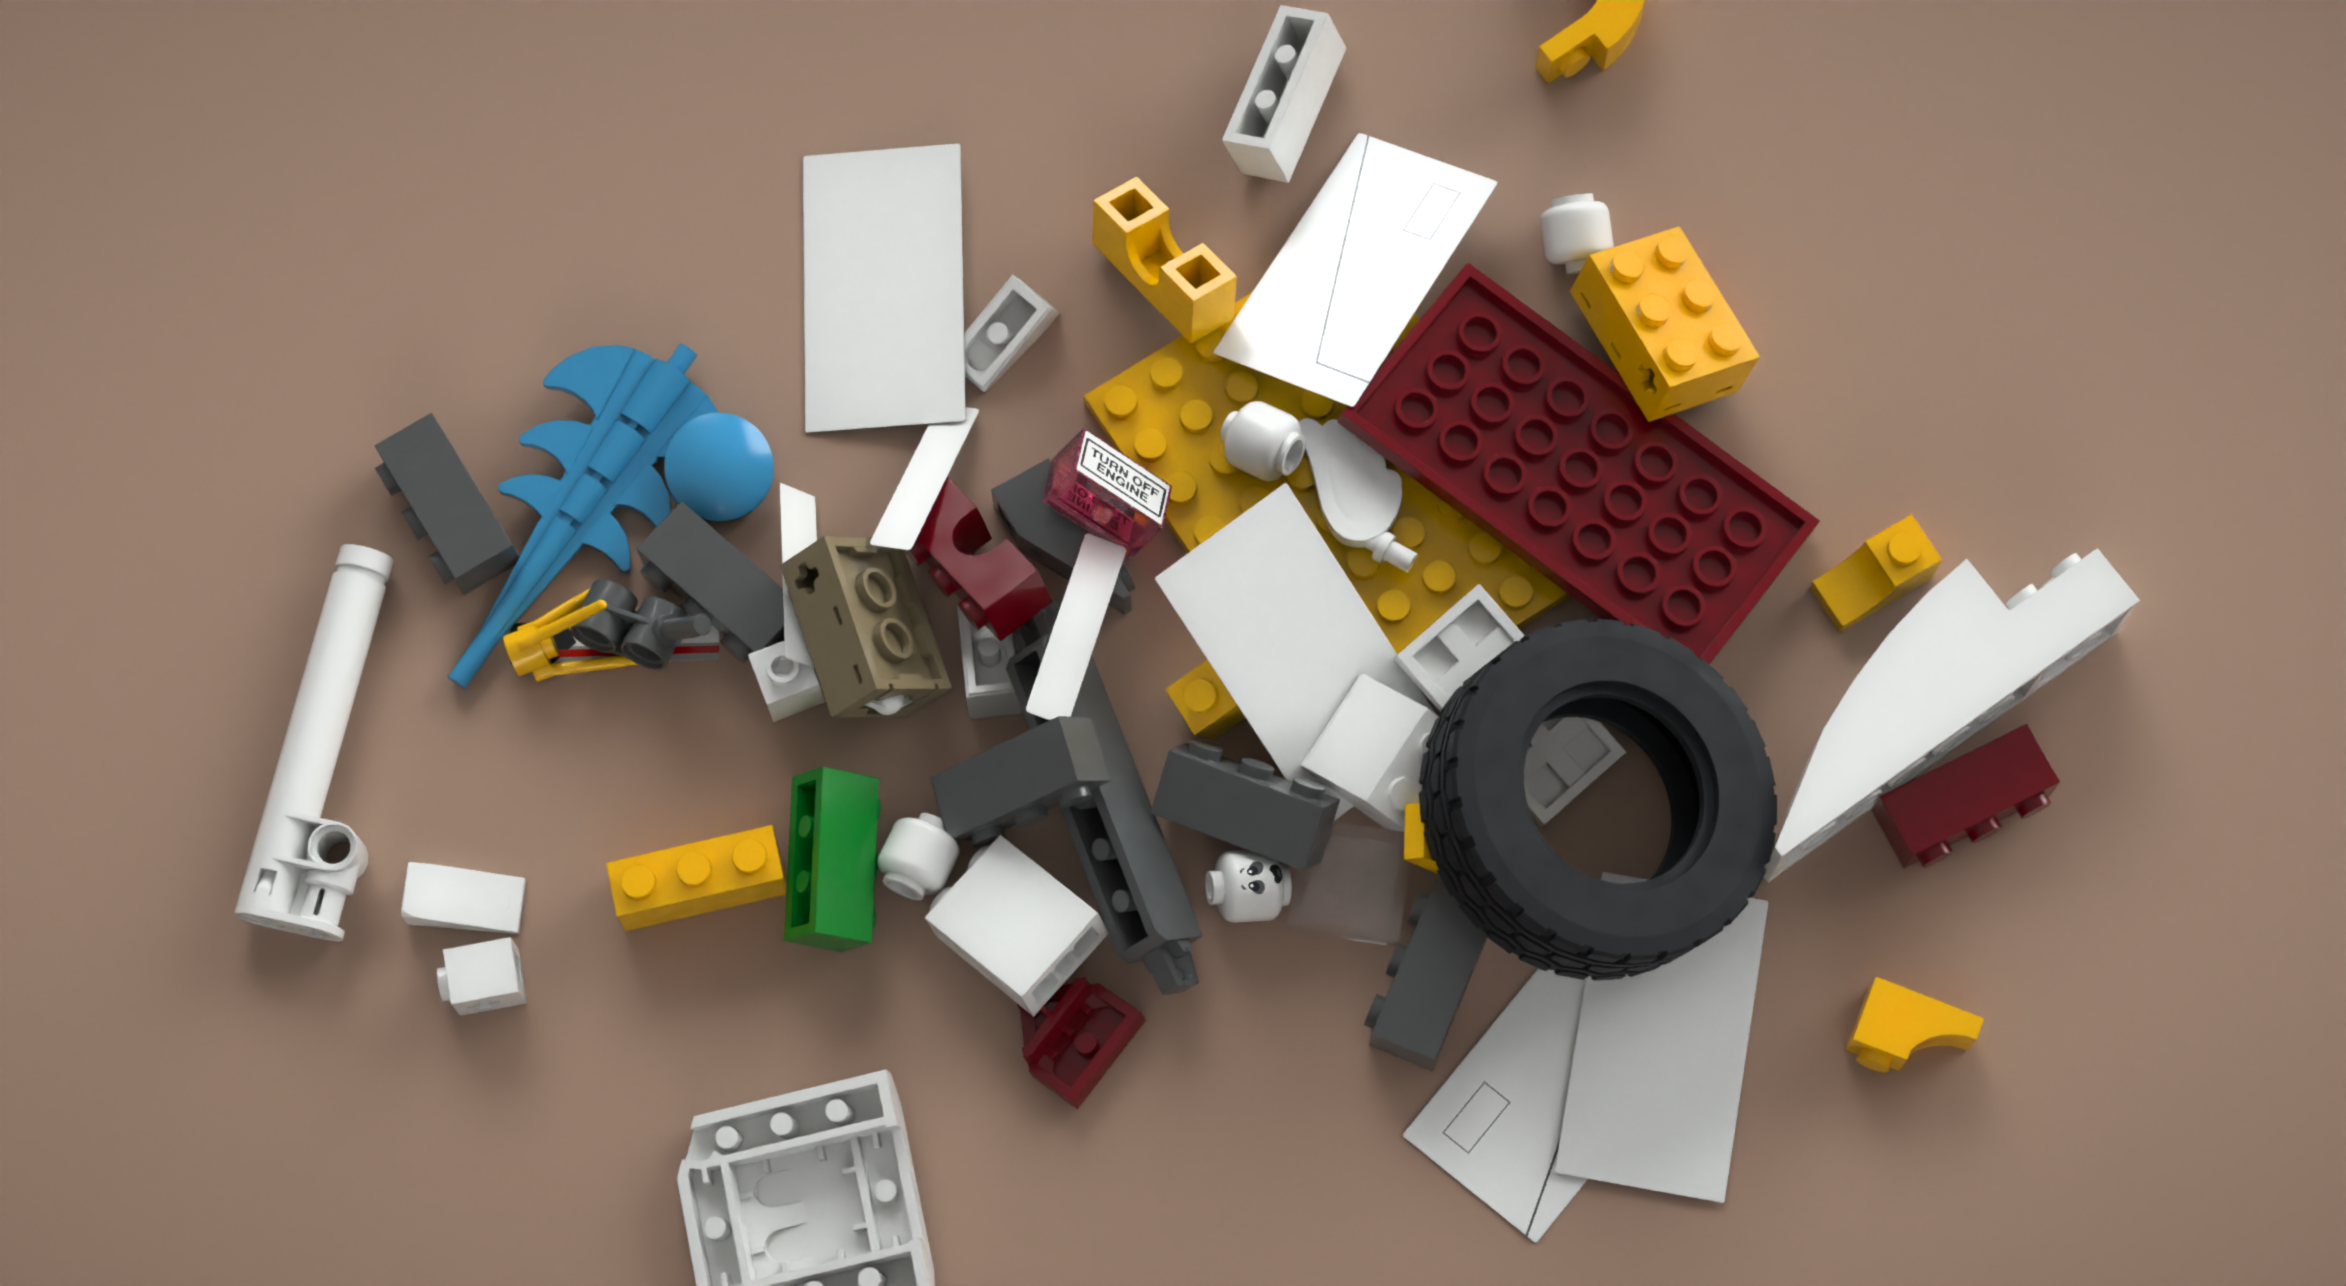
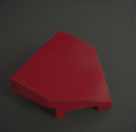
[1017,977,1146,1109]

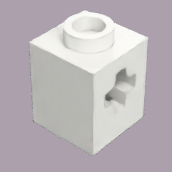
[748,640,825,722]
[437,937,527,1016]

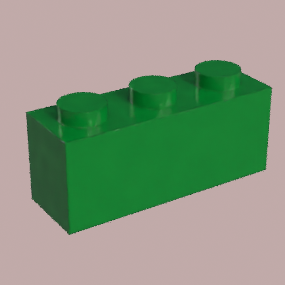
[784,766,881,952]

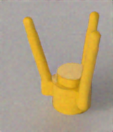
[503,589,638,682]

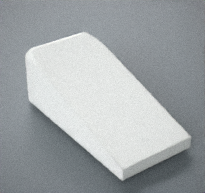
[964,275,1060,393]
[957,605,1022,719]
[401,862,526,934]

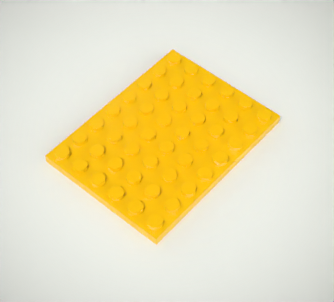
[1083,292,1571,689]

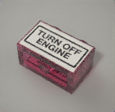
[1042,428,1172,559]

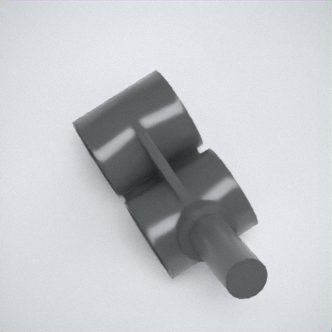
[570,580,712,670]

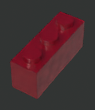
[1871,724,2060,868]

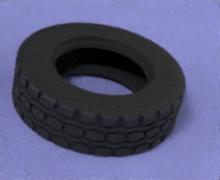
[1419,618,1777,981]

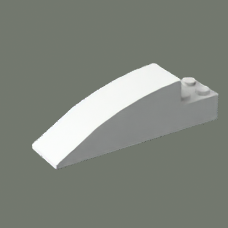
[1764,548,2140,883]

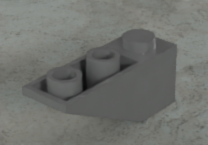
[991,458,1136,614]

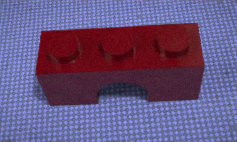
[904,476,1053,642]

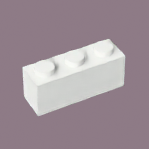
[1222,5,1346,183]

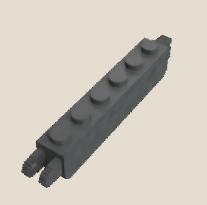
[1006,598,1203,995]

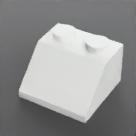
[1300,674,1439,832]

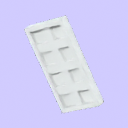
[1393,584,1626,827]

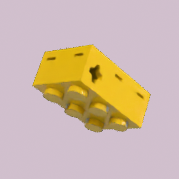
[1570,226,1760,422]

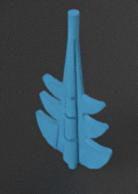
[448,343,719,689]

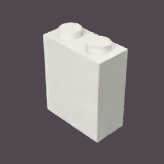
[924,835,1109,1017]

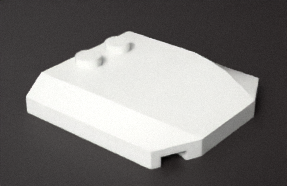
[677,1069,935,1286]

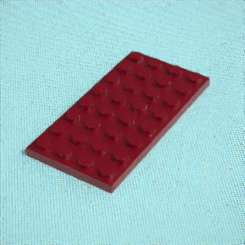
[1337,263,1820,665]

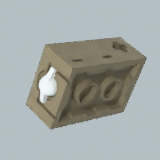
[780,536,952,717]

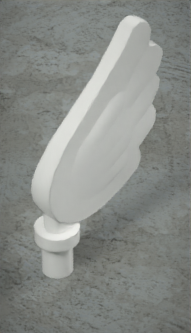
[1299,418,1418,573]

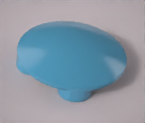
[664,413,774,521]

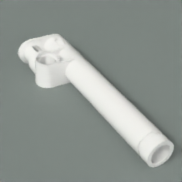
[234,544,394,942]

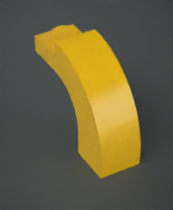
[1535,0,1645,84]

